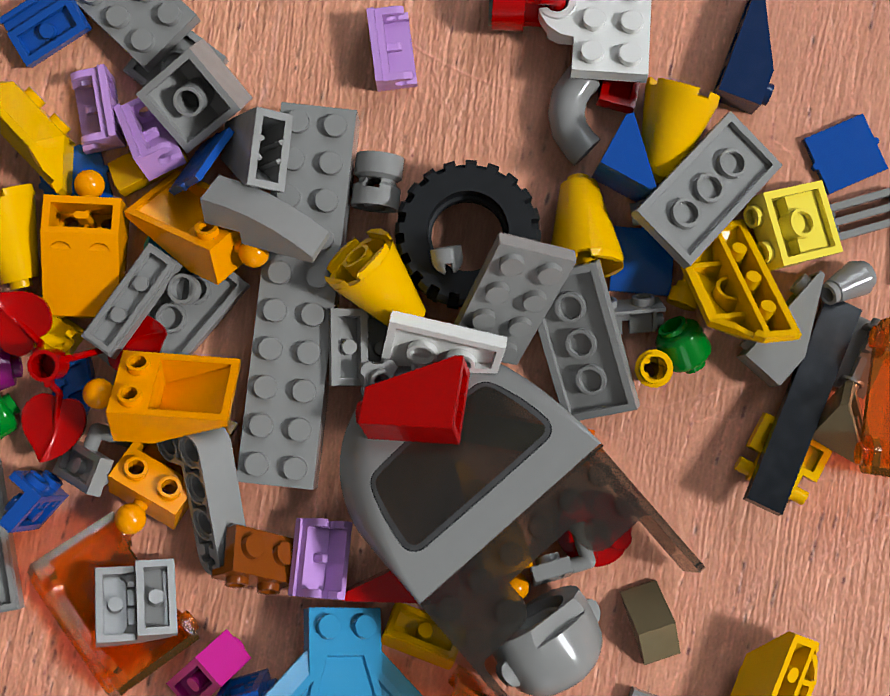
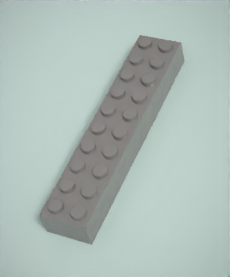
[237,102,360,490]

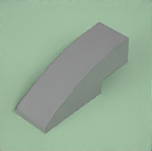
[200,175,329,263]

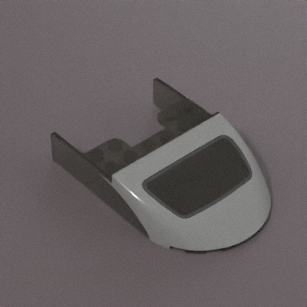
[340,364,705,696]

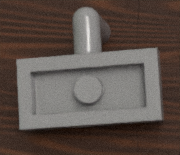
[53,423,132,497]
[530,521,596,587]

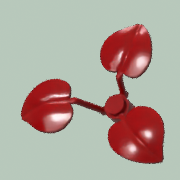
[0,291,167,463]

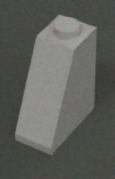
[220,107,294,193]

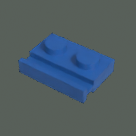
[0,0,92,68]

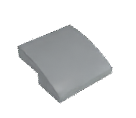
[329,308,400,386]
[94,559,178,648]

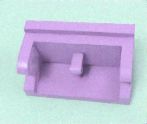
[366,6,418,92]
[70,64,126,155]
[113,98,187,181]
[288,518,352,600]

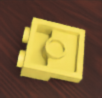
[744,180,843,271]

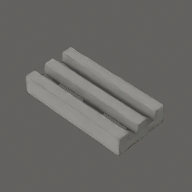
[830,188,890,241]

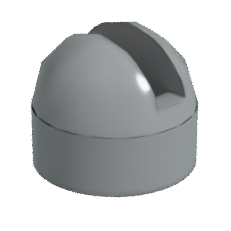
[430,245,463,274]
[167,273,202,305]

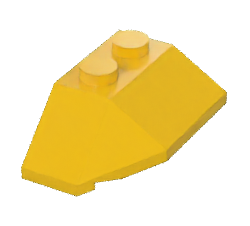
[0,81,76,195]
[681,219,802,343]
[730,631,819,696]

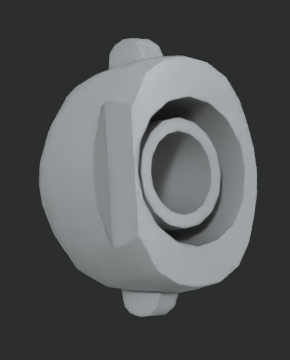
[487,585,603,696]

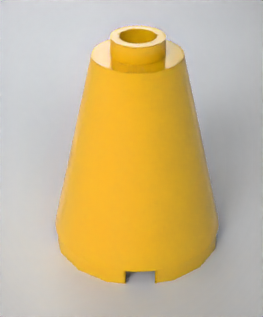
[641,77,720,184]
[551,173,624,278]
[0,183,39,290]
[325,228,426,327]

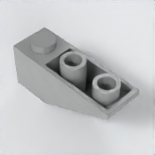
[737,271,825,387]

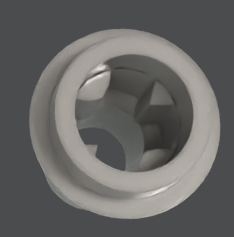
[820,261,877,305]

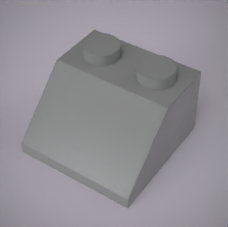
[136,38,253,153]

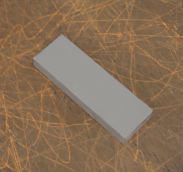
[81,243,183,359]

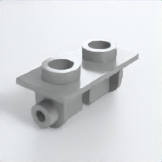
[610,293,666,334]
[833,316,890,399]

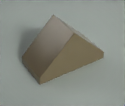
[812,381,869,465]
[619,580,681,665]

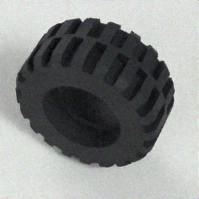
[395,160,541,309]

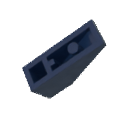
[713,0,774,115]

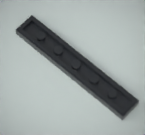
[743,300,862,516]

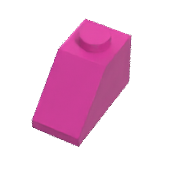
[166,629,252,696]

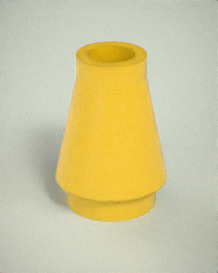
[635,349,673,388]

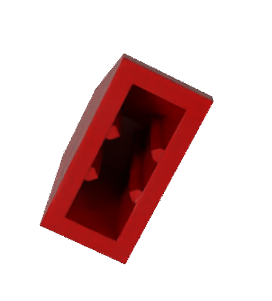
[355,355,470,445]

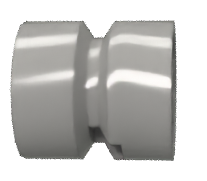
[351,151,404,213]

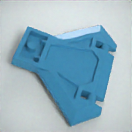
[264,607,423,696]

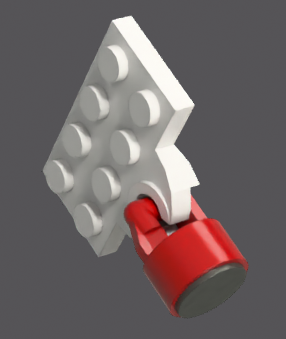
[488,0,652,83]

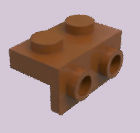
[211,524,294,595]

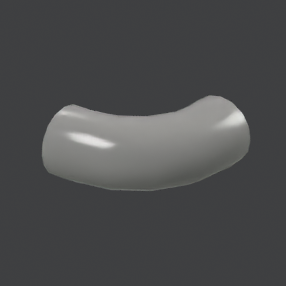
[548,65,600,166]

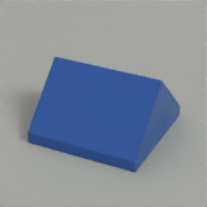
[591,112,656,202]

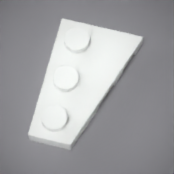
[380,310,508,374]

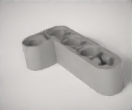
[156,427,246,575]

